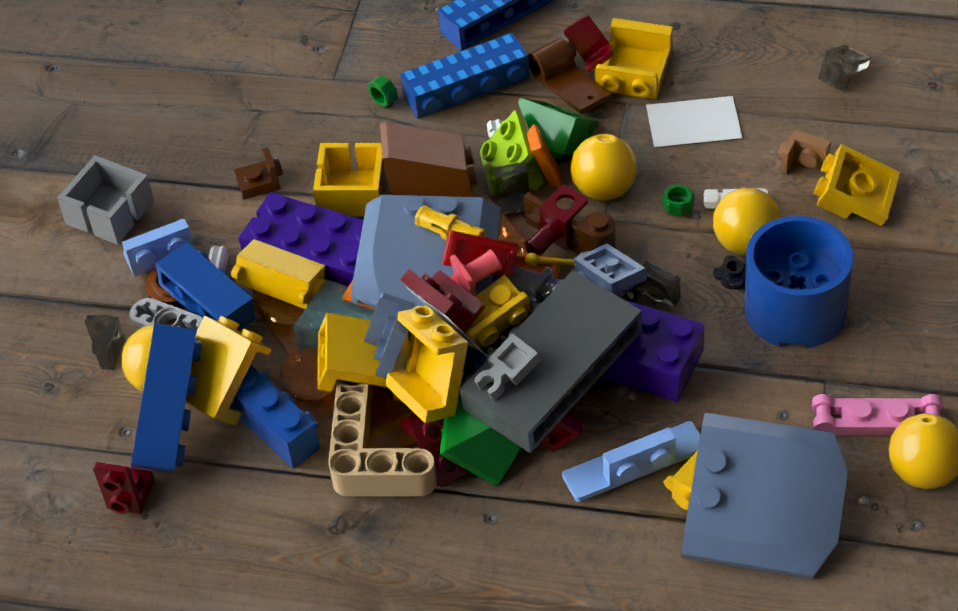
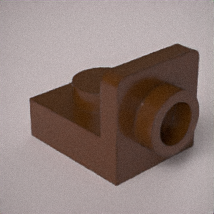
[234,147,283,200]

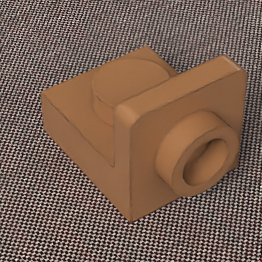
[778,130,831,174]

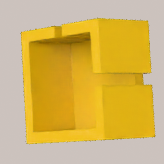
[313,143,387,217]

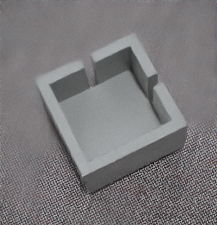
[57,155,154,245]

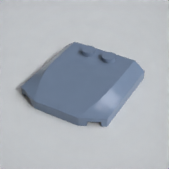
[351,195,502,311]
[681,413,848,580]

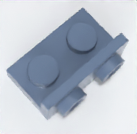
[574,244,647,297]
[364,293,416,378]

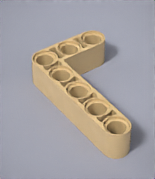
[328,379,437,497]

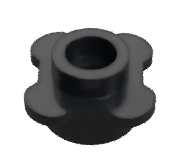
[713,255,746,289]

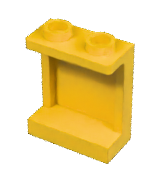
[595,18,673,100]
[386,305,468,423]
[318,313,410,401]
[186,315,272,426]

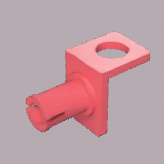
[450,250,502,296]

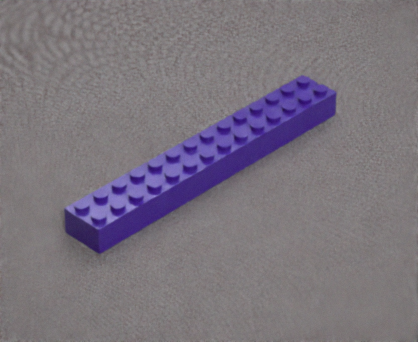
[238,192,705,402]

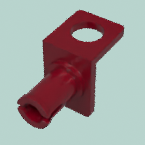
[564,14,614,73]
[524,185,588,255]

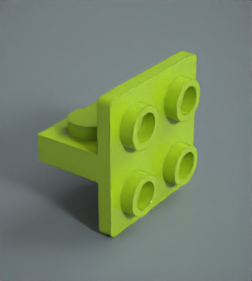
[480,110,544,197]

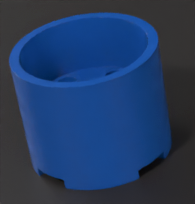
[744,216,853,348]

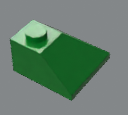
[518,97,599,159]
[440,393,521,485]

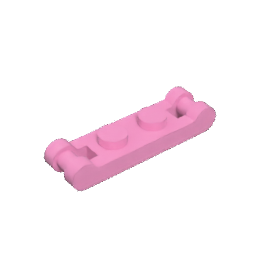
[812,394,943,436]

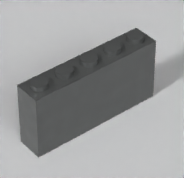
[459,270,642,453]

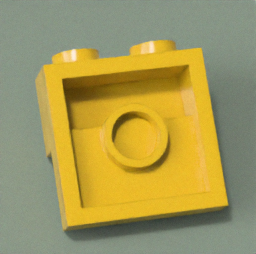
[814,144,900,226]

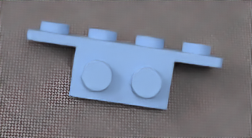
[562,421,700,502]

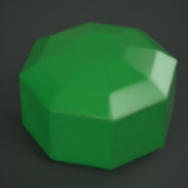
[368,75,398,108]
[662,184,695,217]

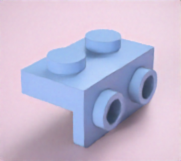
[122,219,194,277]

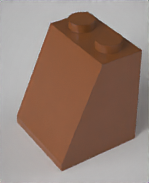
[380,122,477,197]

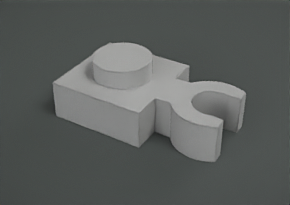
[474,333,541,400]

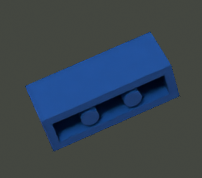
[156,242,255,331]

